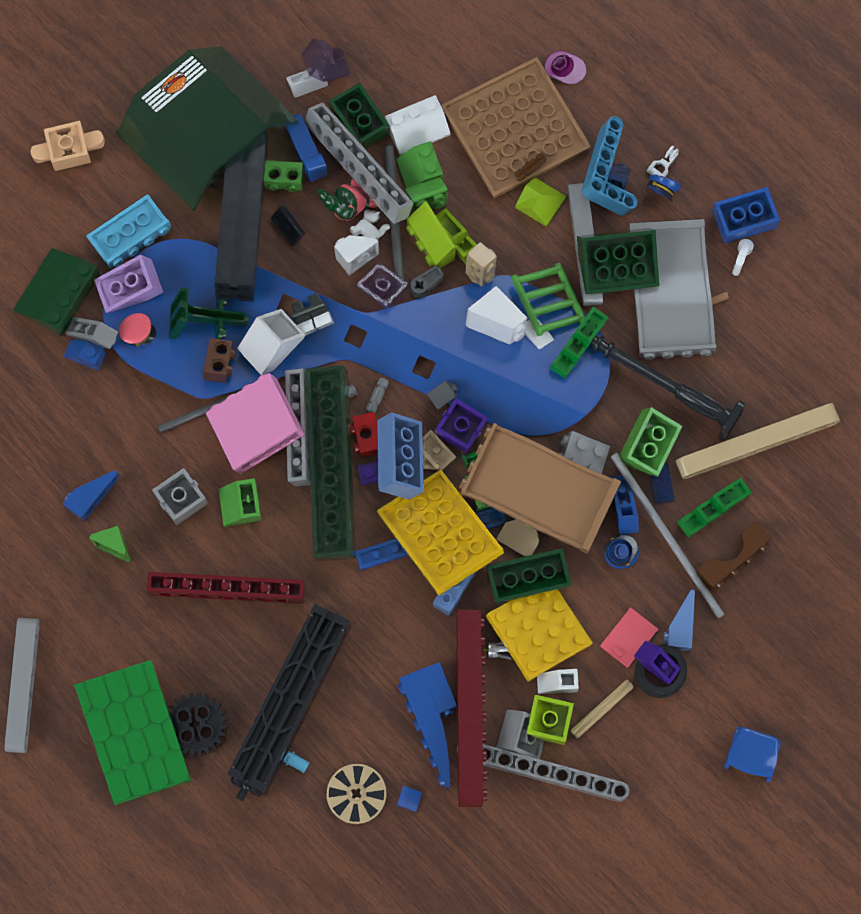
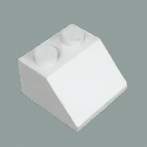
[334,235,379,276]

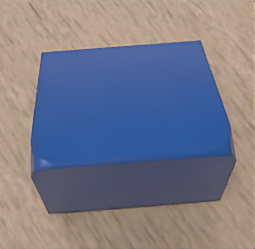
[397,786,422,812]

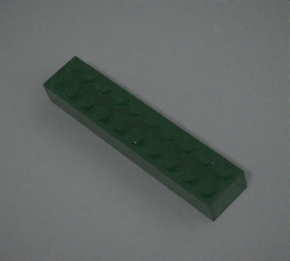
[306,365,356,561]

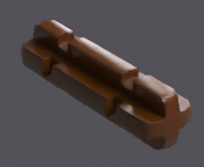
[514,153,546,182]

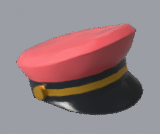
[119,313,156,347]

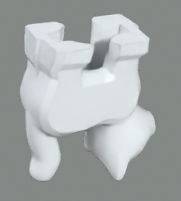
[350,209,390,240]

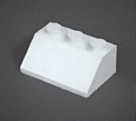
[385,95,451,156]

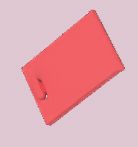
[600,607,659,668]

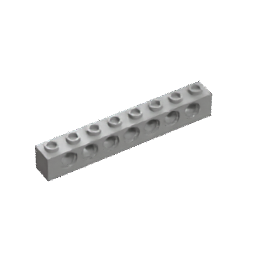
[305,102,413,224]

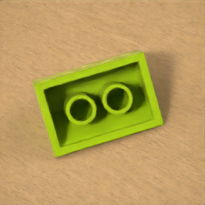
[406,202,456,268]

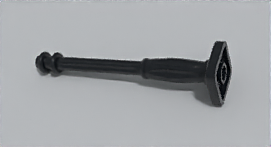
[590,335,746,442]

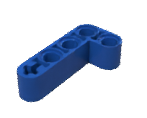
[283,113,328,183]

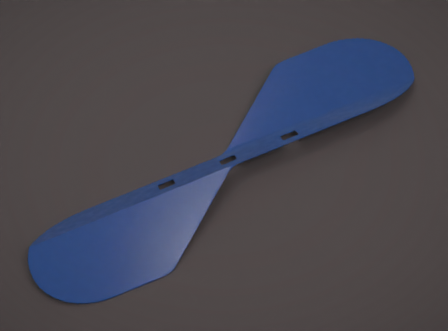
[103,239,610,436]

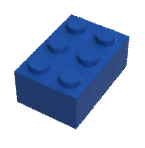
[712,187,780,244]

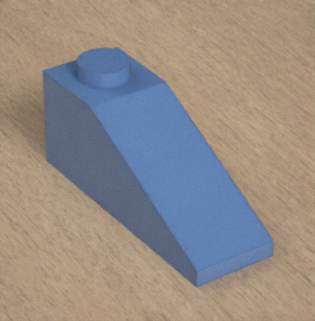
[663,590,695,651]

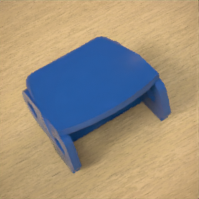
[724,726,781,783]

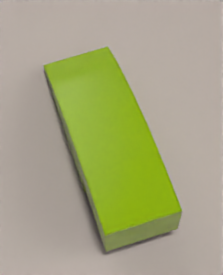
[435,208,477,265]

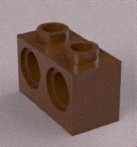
[203,338,236,383]

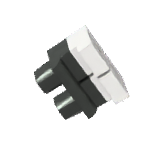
[291,293,335,335]

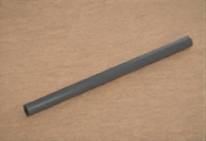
[384,146,405,288]

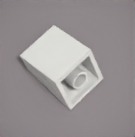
[466,286,527,345]

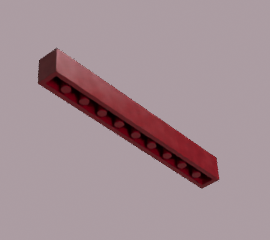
[456,610,487,807]

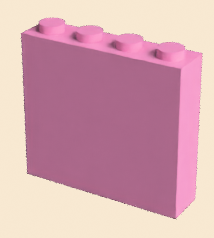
[206,373,305,474]

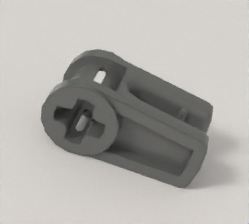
[411,266,444,299]

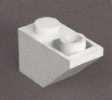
[537,669,579,694]

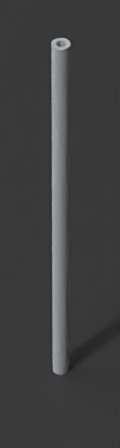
[611,453,725,618]

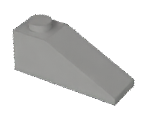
[65,317,118,349]

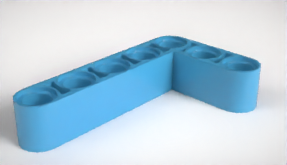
[582,116,637,216]

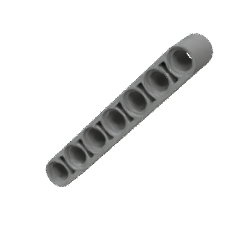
[568,183,603,306]
[5,618,39,753]

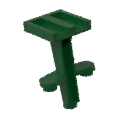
[169,287,249,339]

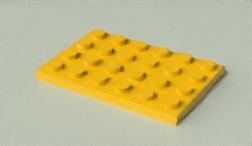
[377,470,504,595]

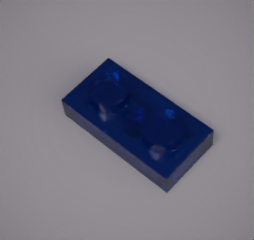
[650,463,674,504]

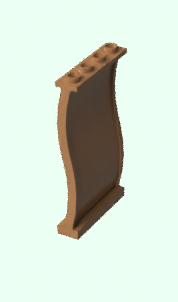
[459,423,621,554]

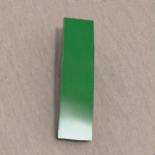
[550,307,609,379]
[677,477,752,538]

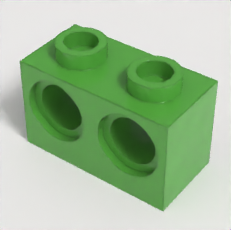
[264,160,304,192]

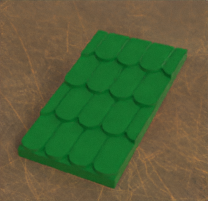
[74,660,191,805]

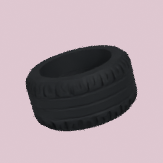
[634,645,687,698]

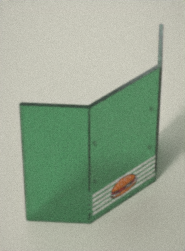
[116,46,300,211]

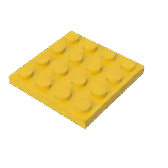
[486,589,593,682]

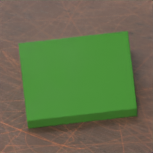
[90,526,131,563]

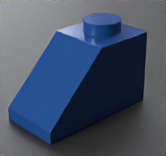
[64,340,106,371]

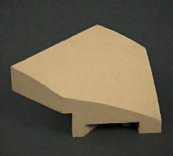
[422,430,457,471]
[496,519,540,557]

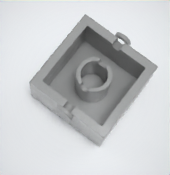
[152,468,208,526]

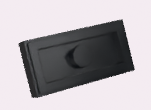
[271,205,306,246]

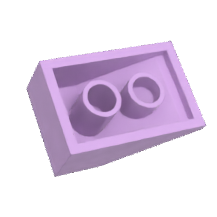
[94,255,163,313]

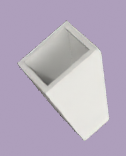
[237,309,306,375]

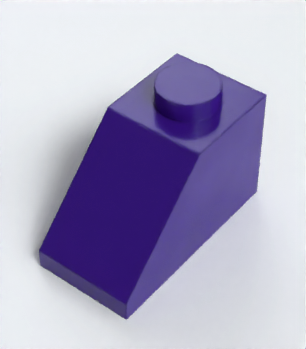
[634,640,680,684]

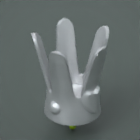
[483,642,512,660]

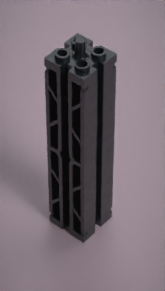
[215,117,268,302]
[227,603,351,801]

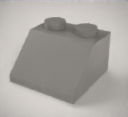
[496,709,545,759]

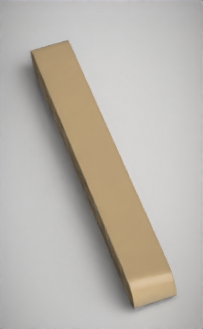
[676,403,840,479]

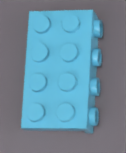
[86,194,172,269]

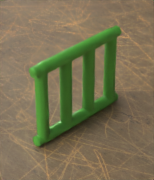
[511,263,585,337]

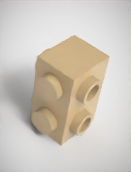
[465,242,497,287]

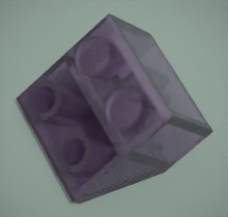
[301,38,351,82]

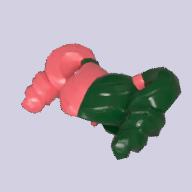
[317,179,378,221]

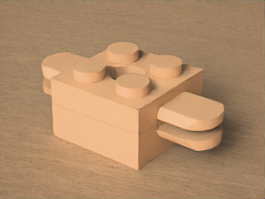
[31,121,105,171]

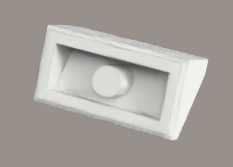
[287,65,328,97]

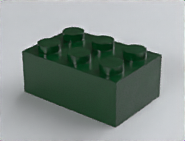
[329,82,390,149]

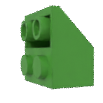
[405,177,448,214]
[218,478,262,527]

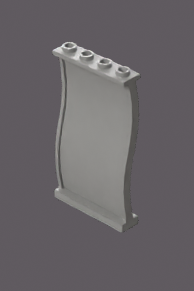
[628,219,717,360]

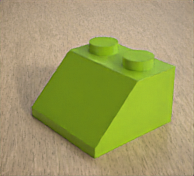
[527,695,574,745]

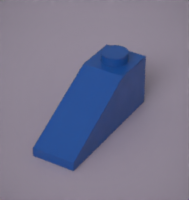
[63,470,120,522]
[610,475,638,535]

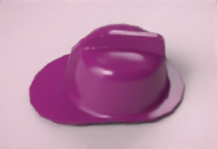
[545,50,586,84]

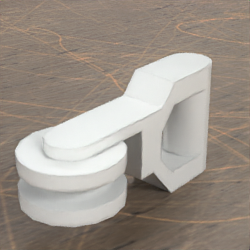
[646,145,679,177]
[732,239,754,276]

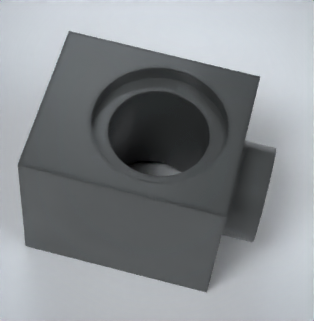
[427,380,458,409]

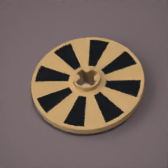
[327,764,386,824]

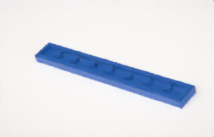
[355,508,507,571]

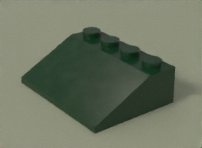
[577,228,660,295]
[13,248,100,337]

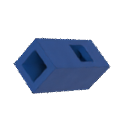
[421,662,457,717]

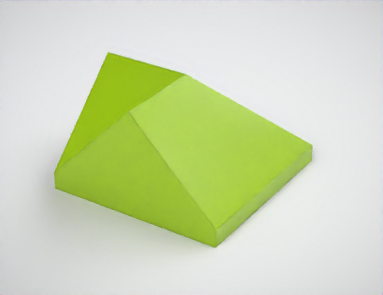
[515,178,566,227]

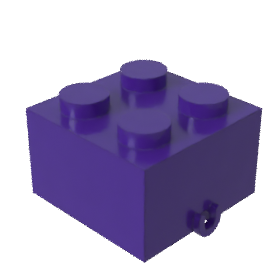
[435,398,488,454]

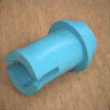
[283,751,310,773]

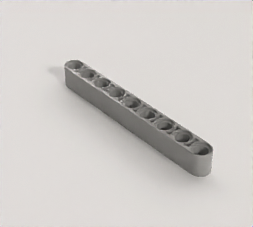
[457,744,629,802]

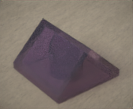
[356,263,408,309]

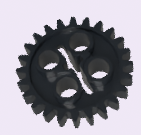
[169,692,228,757]

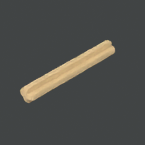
[571,680,634,738]

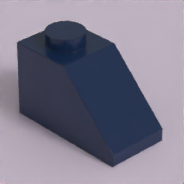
[607,163,631,190]

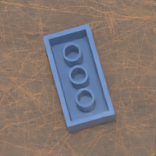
[378,412,424,500]

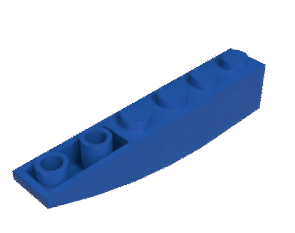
[397,669,450,790]

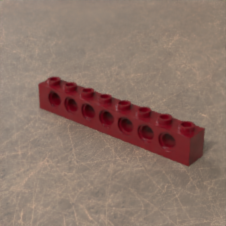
[146,572,306,604]

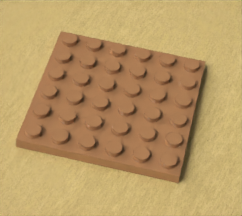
[441,57,591,199]

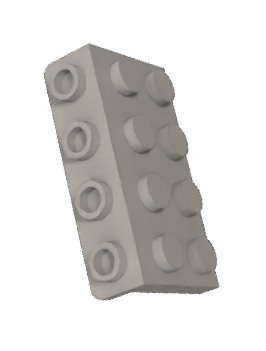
[558,431,610,474]

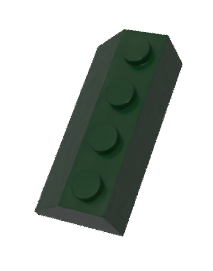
[486,548,572,604]

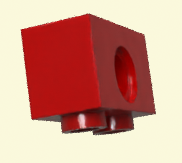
[350,412,378,458]

